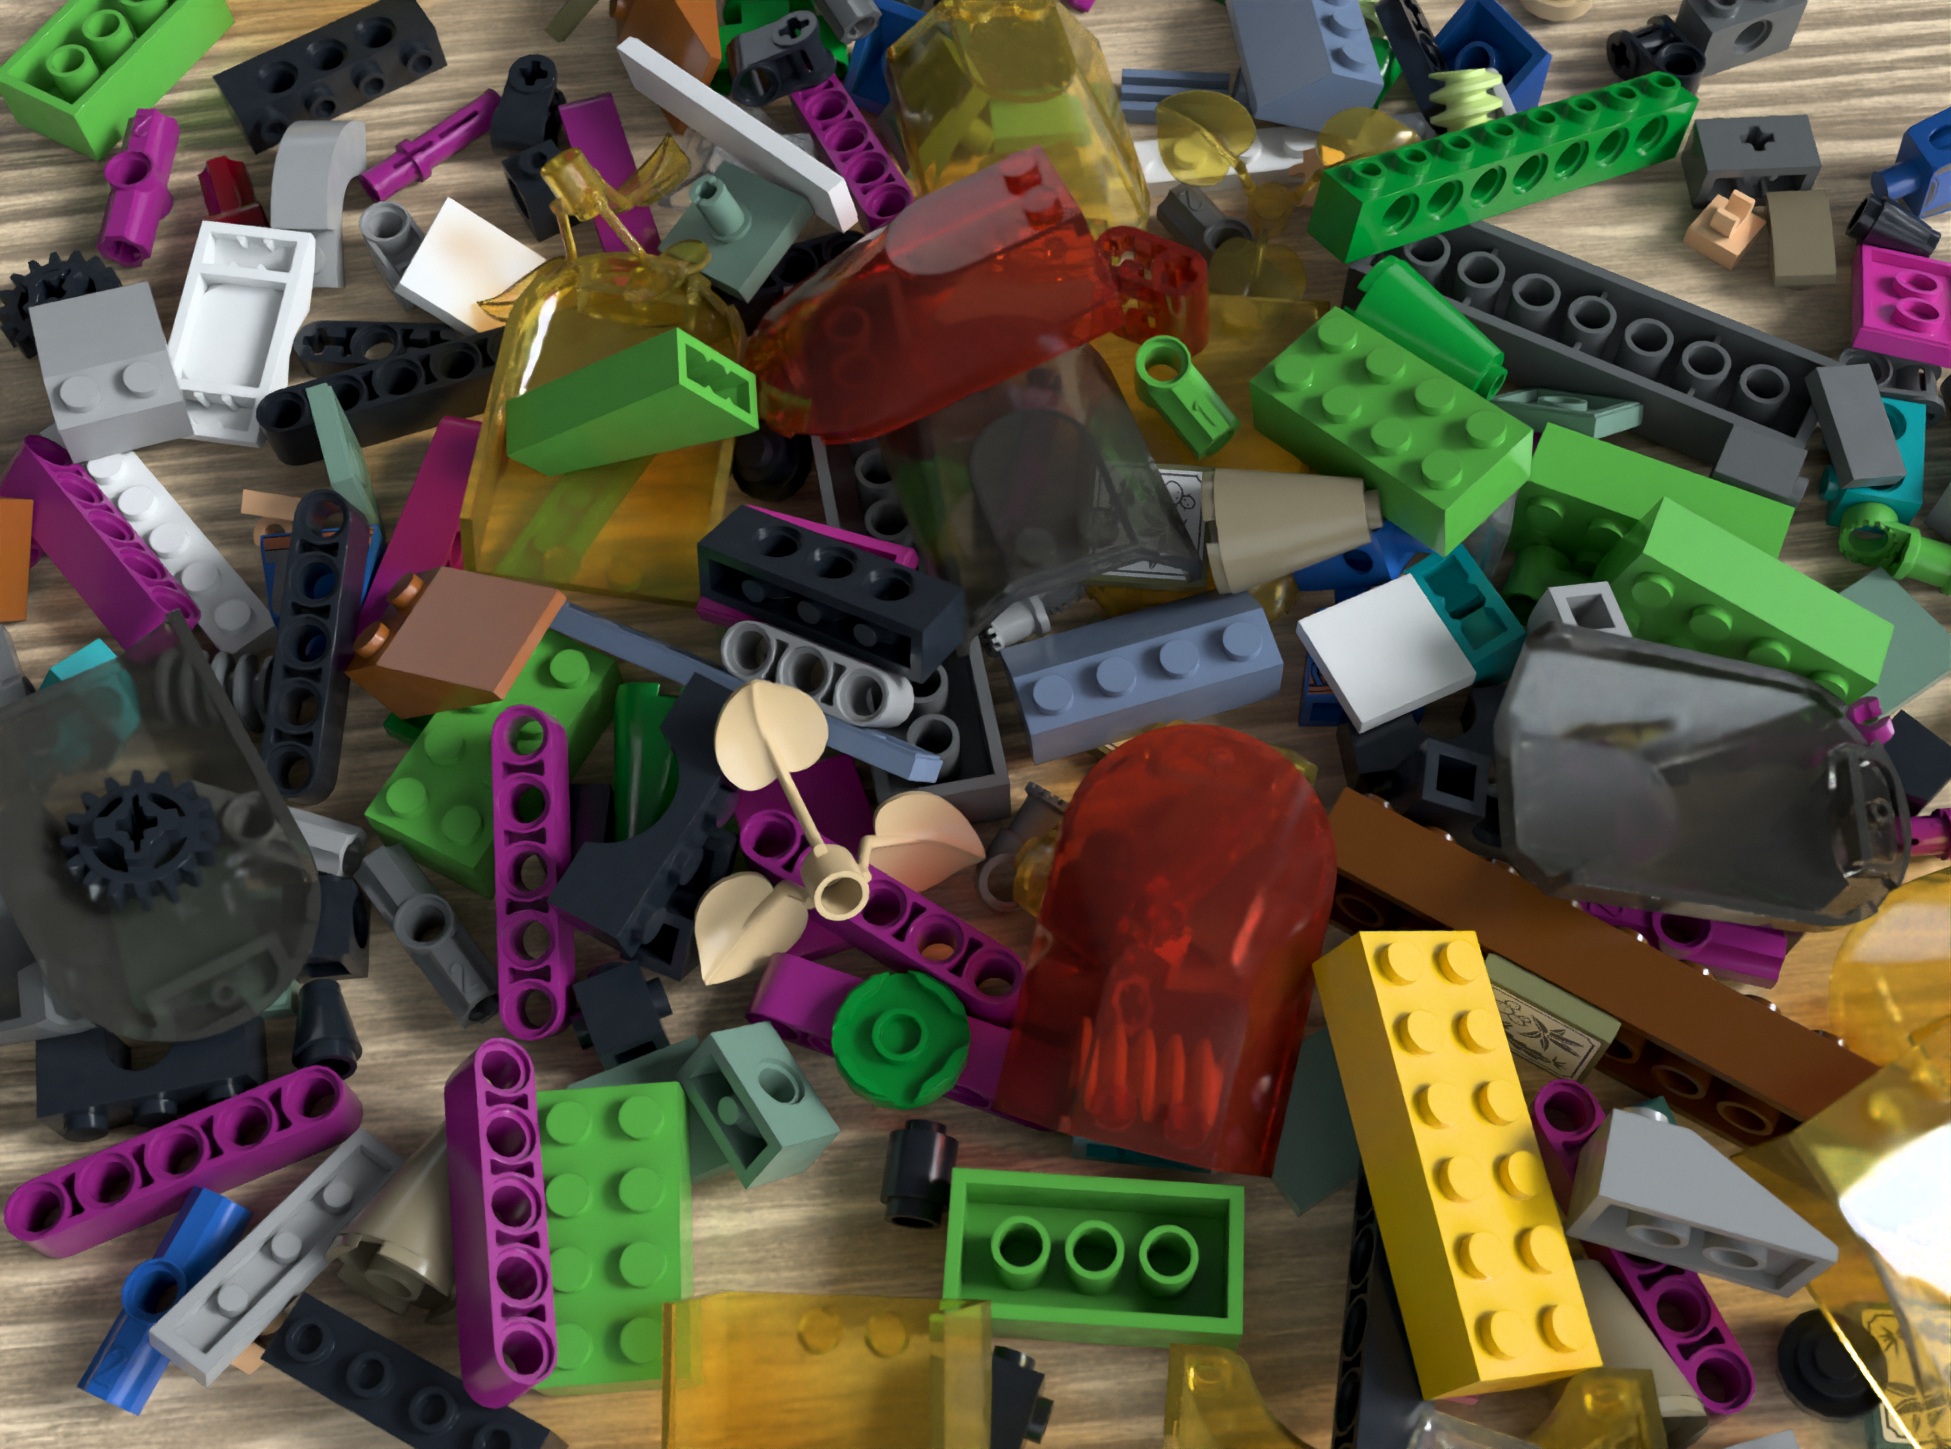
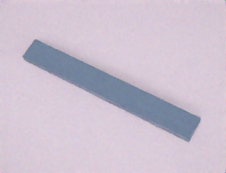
[549,600,943,783]

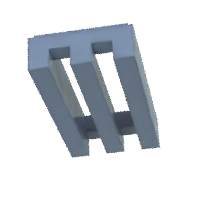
[1119,69,1230,127]

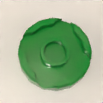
[831,970,971,1110]

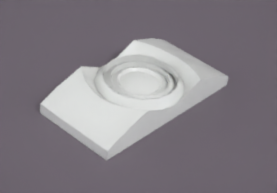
[168,220,316,448]

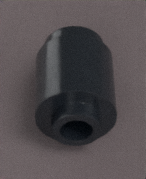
[880,1119,959,1230]

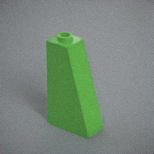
[506,327,759,477]

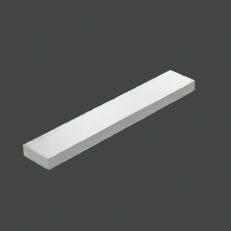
[616,36,858,233]

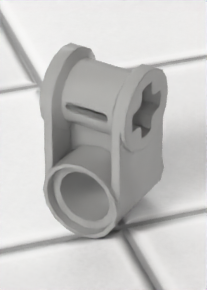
[359,201,425,312]

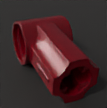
[198,155,271,228]

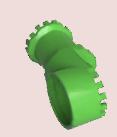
[1838,501,1951,596]

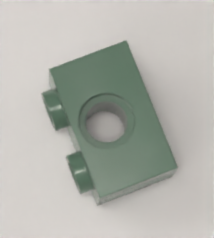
[675,1021,841,1189]

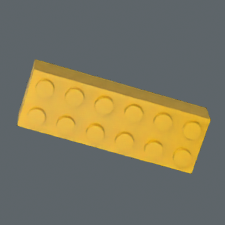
[1312,931,1603,1401]

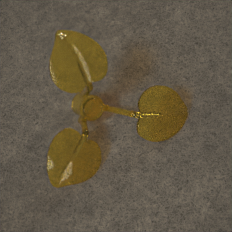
[1155,90,1421,347]
[477,132,712,323]

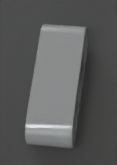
[720,620,914,729]

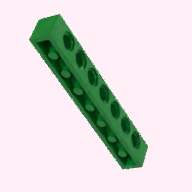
[1307,71,1699,264]

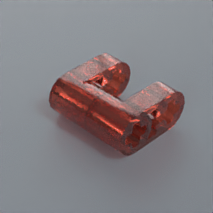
[1093,225,1210,357]

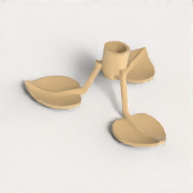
[694,679,986,986]

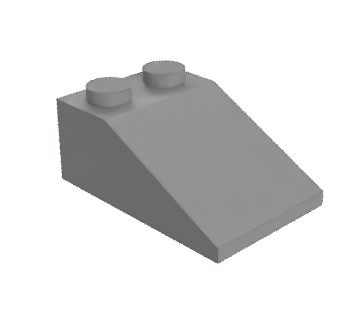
[28,281,195,464]
[1564,1107,1839,1298]

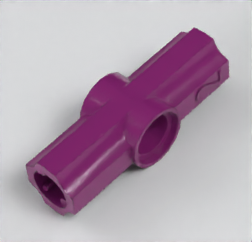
[96,108,181,267]
[1572,881,1787,990]

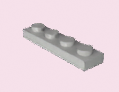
[148,1127,406,1388]

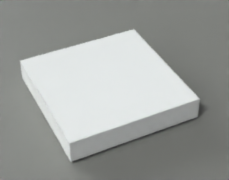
[394,197,547,336]
[1296,573,1477,734]

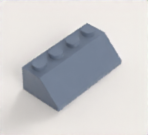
[1225,0,1384,140]
[999,589,1284,766]

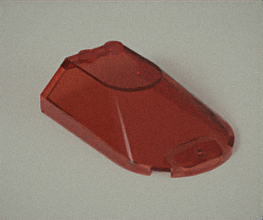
[743,144,1126,444]
[991,724,1337,1178]

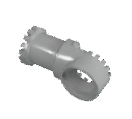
[973,553,1089,660]

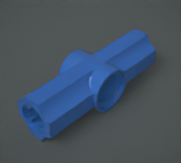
[77,1186,254,1416]

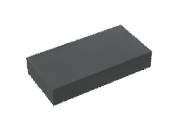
[1804,363,1907,489]

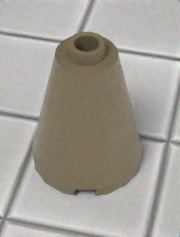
[1201,468,1384,594]
[325,1120,499,1325]
[1547,1253,1710,1449]

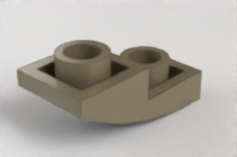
[1764,190,1836,290]

